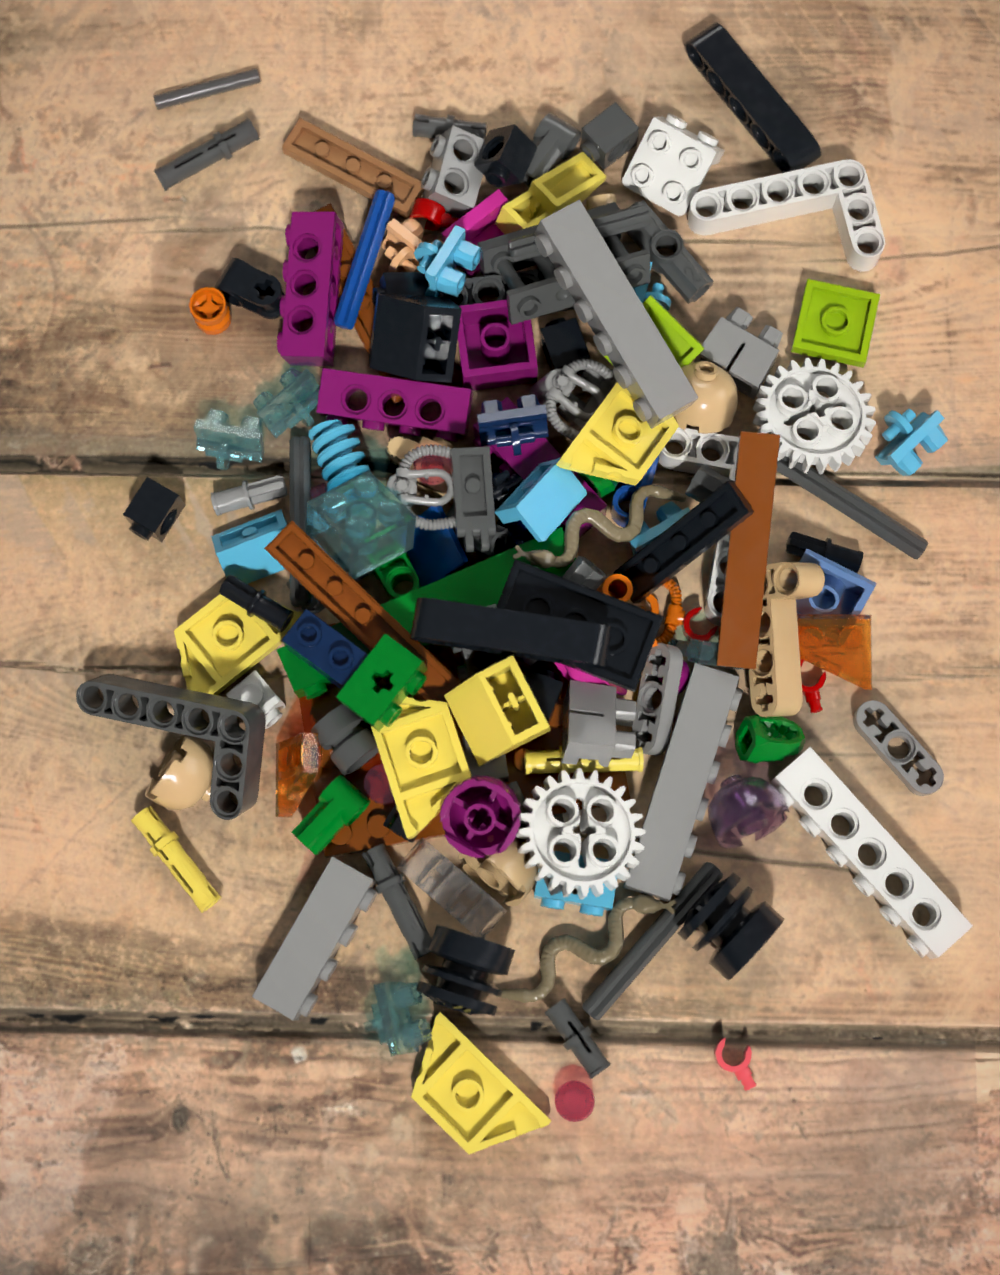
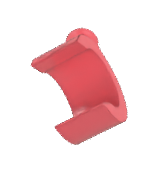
[714,1037,757,1091]

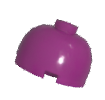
[440,775,521,858]

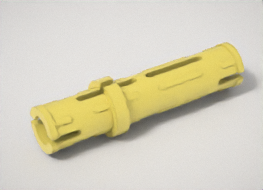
[524,746,644,775]
[131,806,222,913]

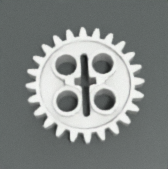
[753,358,876,474]
[516,768,646,899]

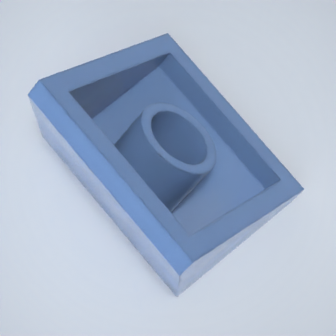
[796,548,877,645]

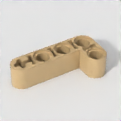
[749,562,825,717]

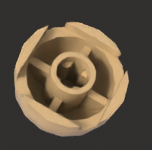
[674,361,738,434]
[145,735,214,810]
[458,835,538,906]

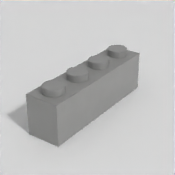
[252,857,377,1021]

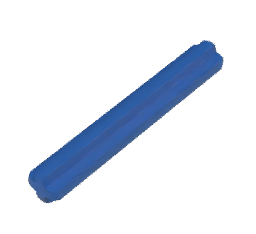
[334,189,395,330]

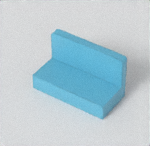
[495,458,587,542]
[211,509,287,584]

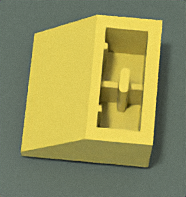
[444,655,550,766]

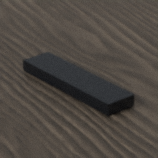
[613,480,755,604]

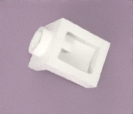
[226,670,286,729]

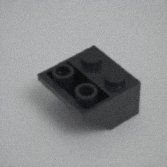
[368,292,462,383]

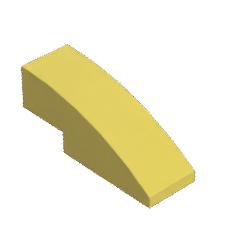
[495,152,607,234]

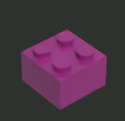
[457,300,538,391]

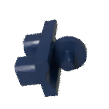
[477,394,549,456]

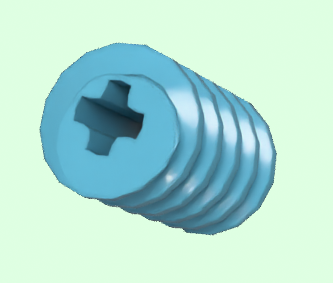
[308,419,375,504]

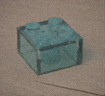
[306,471,416,579]

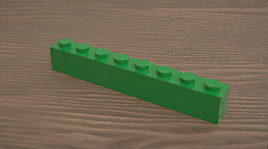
[276,527,576,700]

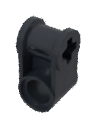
[214,257,285,319]

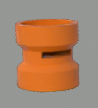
[189,287,232,335]

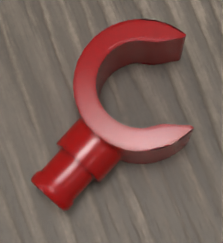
[409,198,459,231]
[682,607,718,662]
[800,659,826,713]

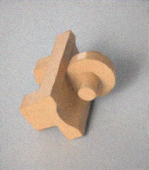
[381,217,444,284]

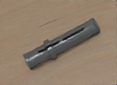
[154,118,260,191]
[362,843,432,960]

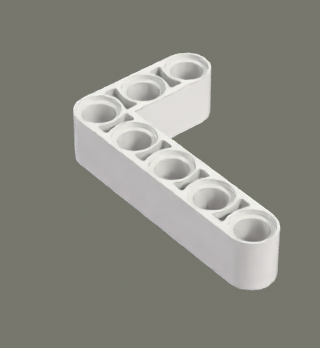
[687,159,885,272]
[658,427,739,626]

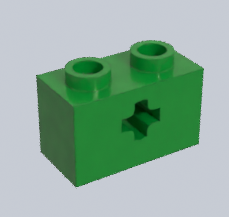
[336,633,427,731]

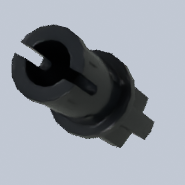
[786,532,863,573]
[219,575,294,633]

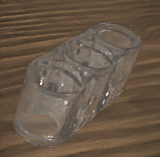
[396,837,507,939]

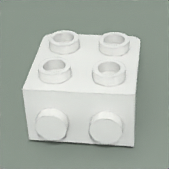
[622,113,725,216]

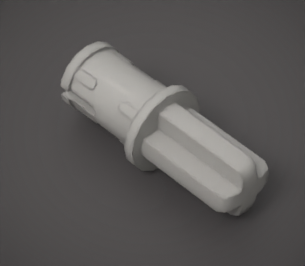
[211,475,287,516]

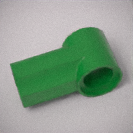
[291,774,371,856]

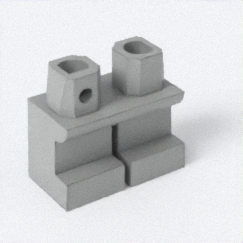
[694,307,783,399]
[561,680,636,767]

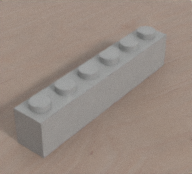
[534,199,699,429]
[623,663,743,902]

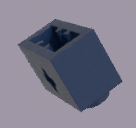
[282,609,368,689]

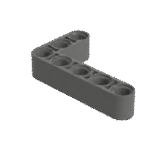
[76,674,266,820]

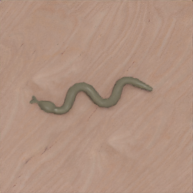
[513,484,686,569]
[495,895,676,1003]

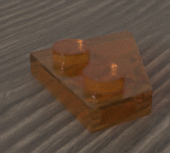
[797,614,873,690]
[275,733,322,818]

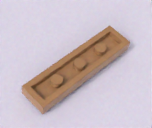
[282,118,425,219]

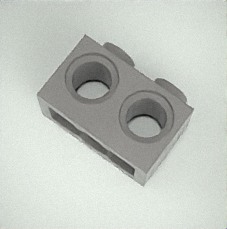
[421,125,485,219]

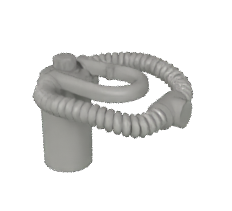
[529,358,617,441]
[386,444,455,531]

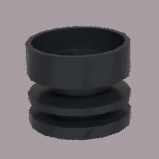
[677,872,784,980]
[416,925,515,1016]

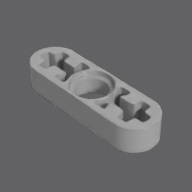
[631,643,683,756]
[853,700,944,796]

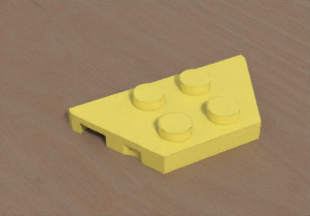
[556,382,679,486]
[174,594,303,695]
[371,697,472,839]
[411,1012,551,1154]

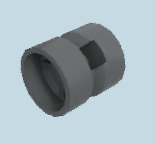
[310,704,379,776]

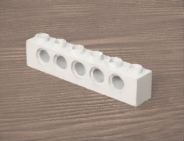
[771,747,973,959]

